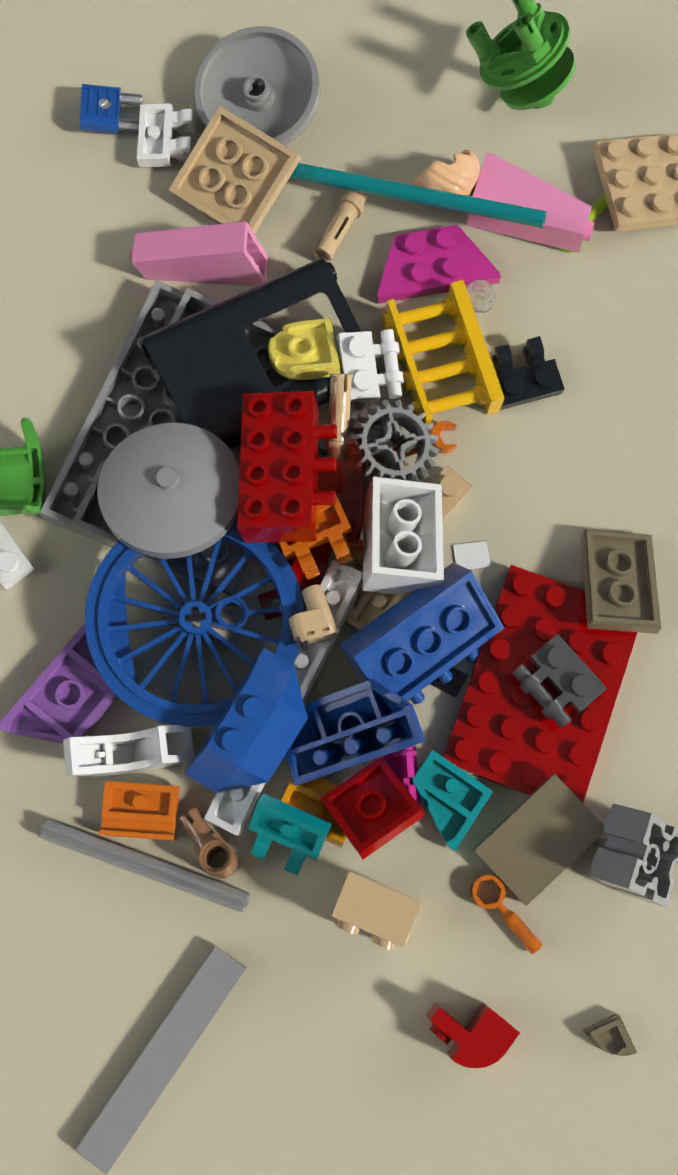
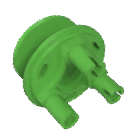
[466,0,576,110]

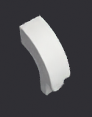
[63,725,194,777]

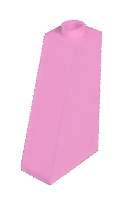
[467,153,595,253]
[130,221,268,286]

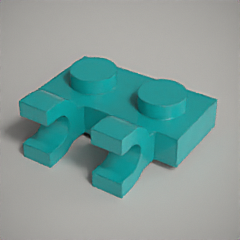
[248,793,332,876]

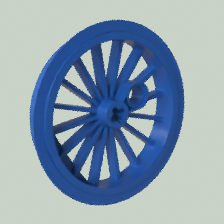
[85,519,304,727]

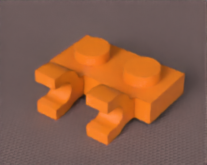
[279,496,353,580]

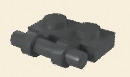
[512,634,607,728]

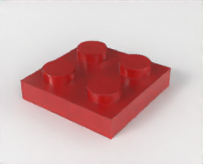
[320,757,425,860]

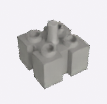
[590,803,678,908]

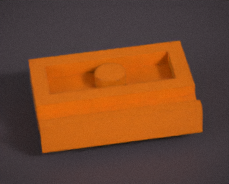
[99,781,180,841]

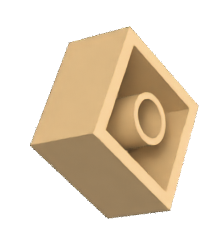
[331,871,422,951]

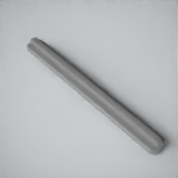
[39,819,250,912]

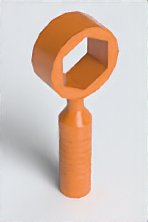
[470,875,543,954]

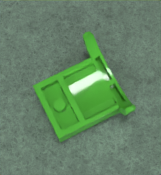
[0,418,46,516]

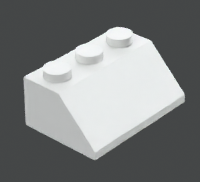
[363,476,444,594]

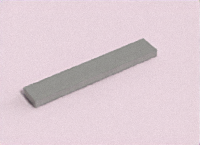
[75,945,247,1175]

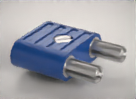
[80,84,143,134]

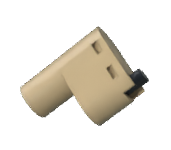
[288,584,339,651]

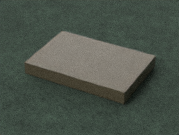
[581,529,661,634]
[473,773,604,906]

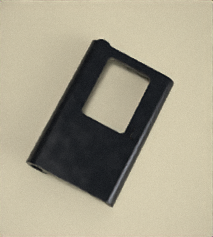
[139,258,379,449]

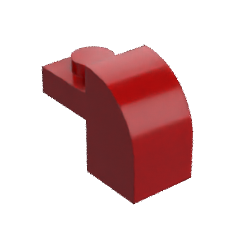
[426,1002,520,1069]

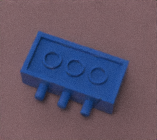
[339,562,504,705]

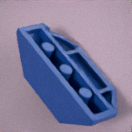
[184,647,308,793]
[285,679,425,786]

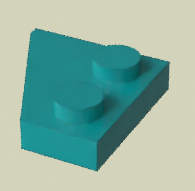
[411,750,493,852]

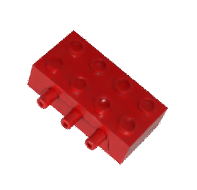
[237,391,337,543]

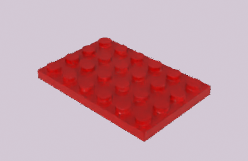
[443,565,638,803]

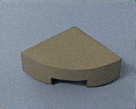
[583,1013,637,1056]

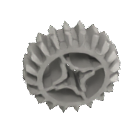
[346,399,439,482]

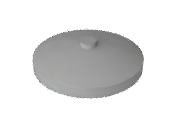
[194,26,321,146]
[97,423,240,559]

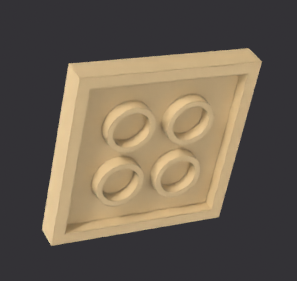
[168,105,301,234]
[592,133,678,232]

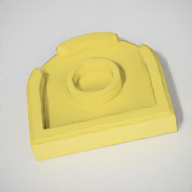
[268,318,340,380]

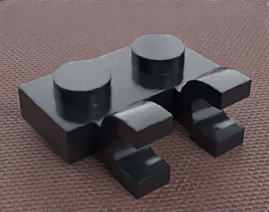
[492,336,565,410]

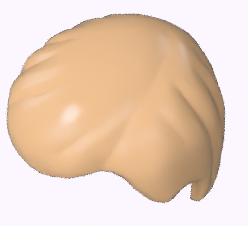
[412,149,480,196]

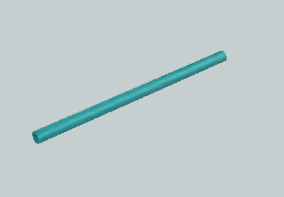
[290,163,547,228]

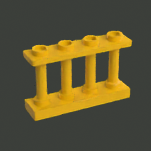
[382,280,504,424]

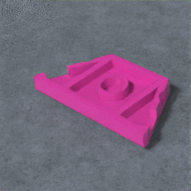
[377,225,501,304]

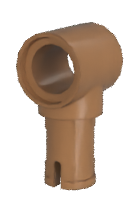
[178,808,239,879]

